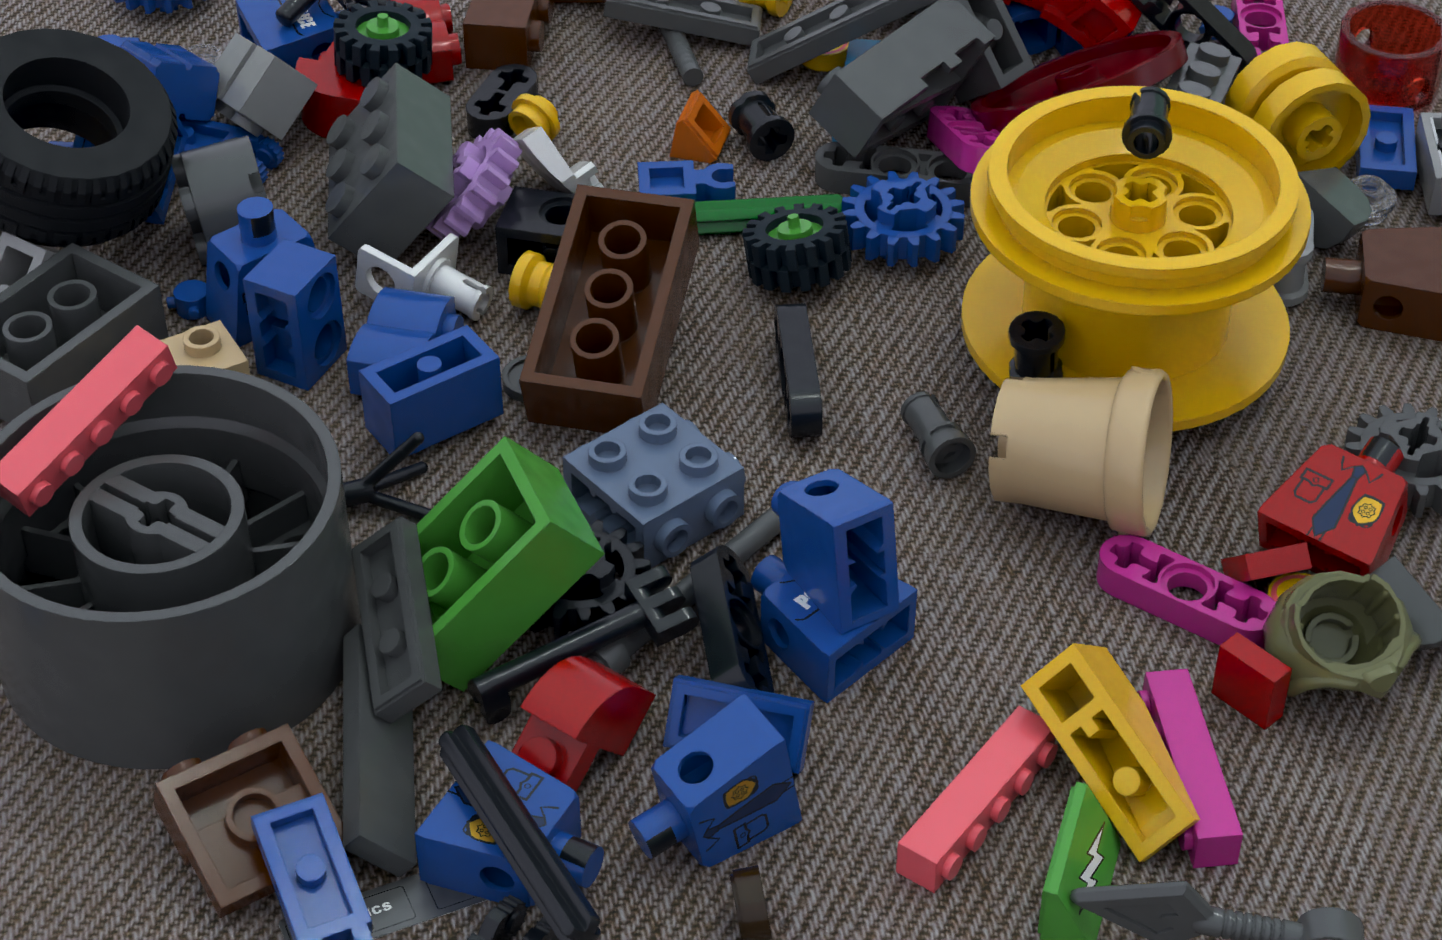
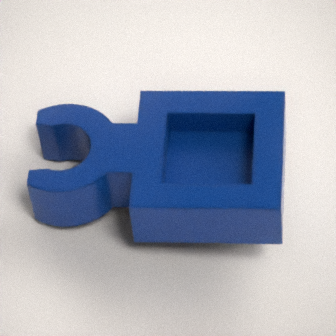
[637,160,736,201]

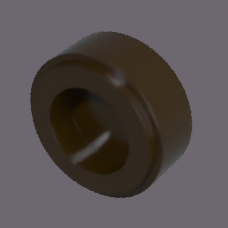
[729,865,772,940]

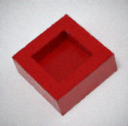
[1221,542,1312,582]
[1211,632,1292,730]

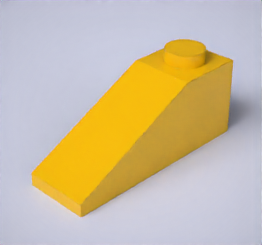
[1020,643,1200,862]

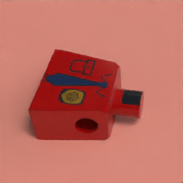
[1257,436,1408,576]

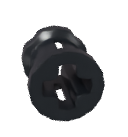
[728,90,795,161]
[1008,311,1066,379]

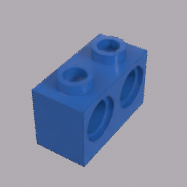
[243,238,347,391]

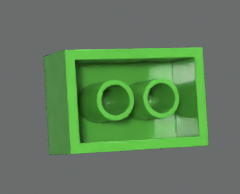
[416,436,605,692]

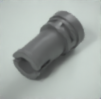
[900,391,976,479]

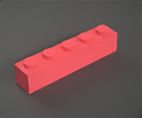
[0,325,177,517]
[896,706,1058,893]

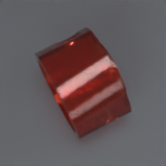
[1334,0,1442,111]

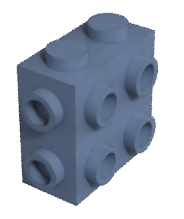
[562,402,746,568]

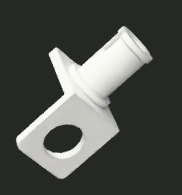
[355,233,494,321]

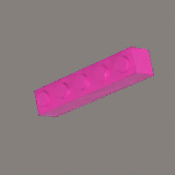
[1137,668,1243,868]

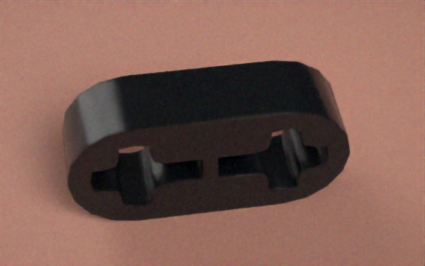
[466,64,538,139]

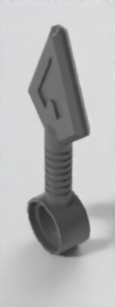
[1070,880,1365,940]

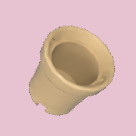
[988,366,1173,538]

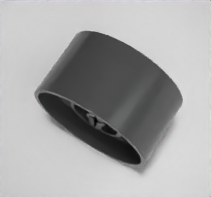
[0,365,361,770]

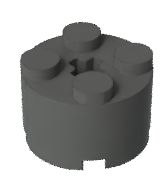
[171,135,267,267]

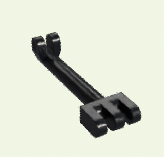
[467,566,699,724]

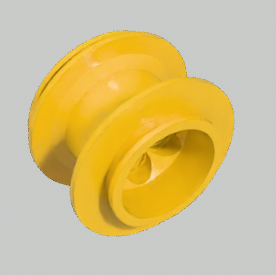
[961,86,1311,431]

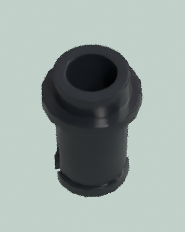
[1122,86,1173,159]

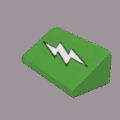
[1037,782,1121,940]

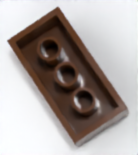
[519,184,699,433]

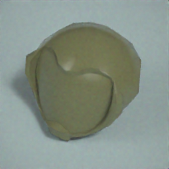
[1263,571,1422,698]

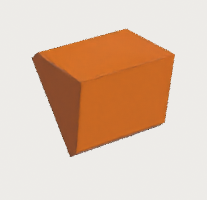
[669,89,731,163]

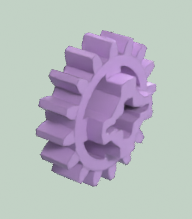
[426,128,522,240]

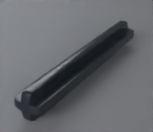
[438,724,601,940]

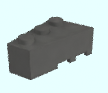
[809,0,996,158]

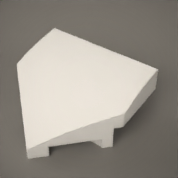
[513,126,604,194]

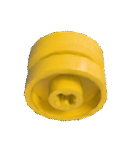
[1224,41,1371,172]

